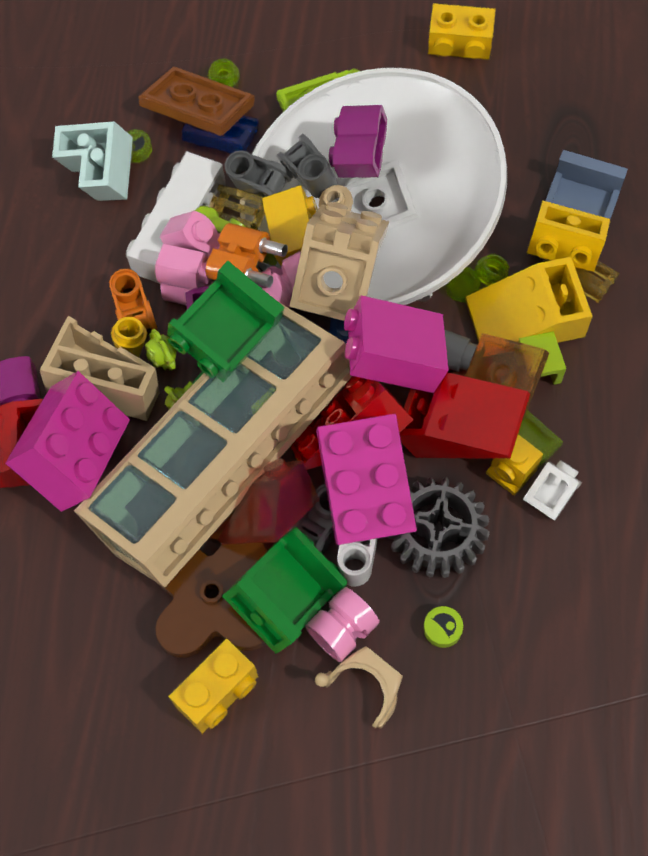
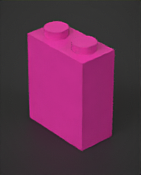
[344,295,449,393]

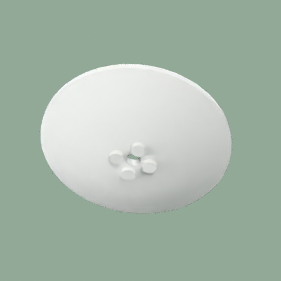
[240,68,507,305]

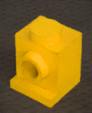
[486,434,543,496]

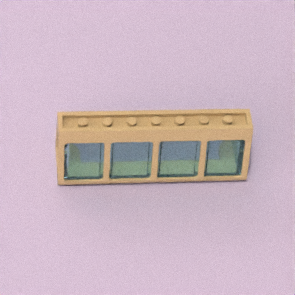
[74,302,352,587]

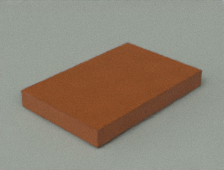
[139,67,254,136]

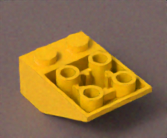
[465,257,593,358]

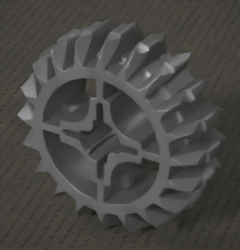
[388,477,489,578]

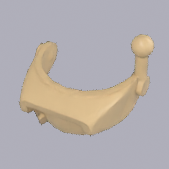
[315,646,403,729]

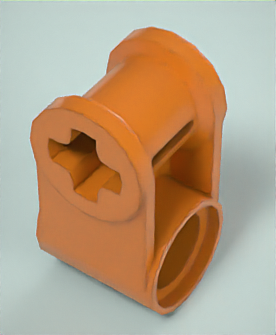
[109,269,158,330]

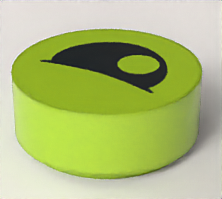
[424,606,463,648]

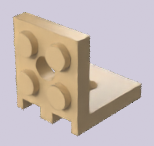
[289,202,389,321]

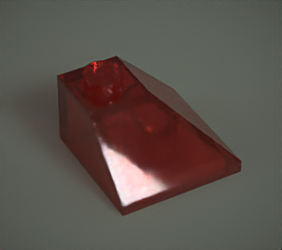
[218,459,320,545]

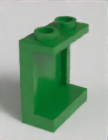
[167,261,285,383]
[222,527,348,654]

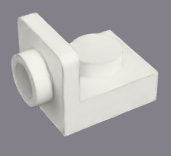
[523,460,582,520]

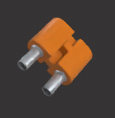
[205,223,288,288]

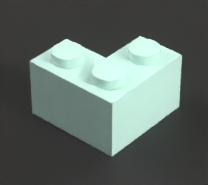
[52,122,133,201]

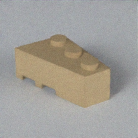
[40,316,159,421]

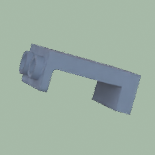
[545,150,628,219]

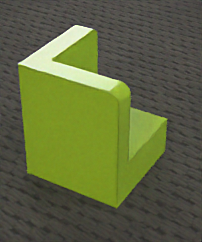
[515,331,566,385]

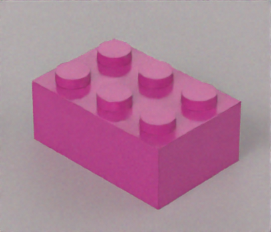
[5,371,130,512]
[316,414,417,545]

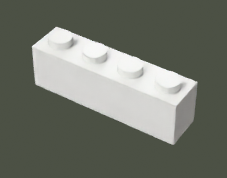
[126,152,226,284]

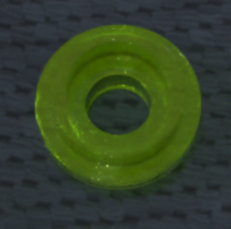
[208,59,239,87]
[475,254,509,286]

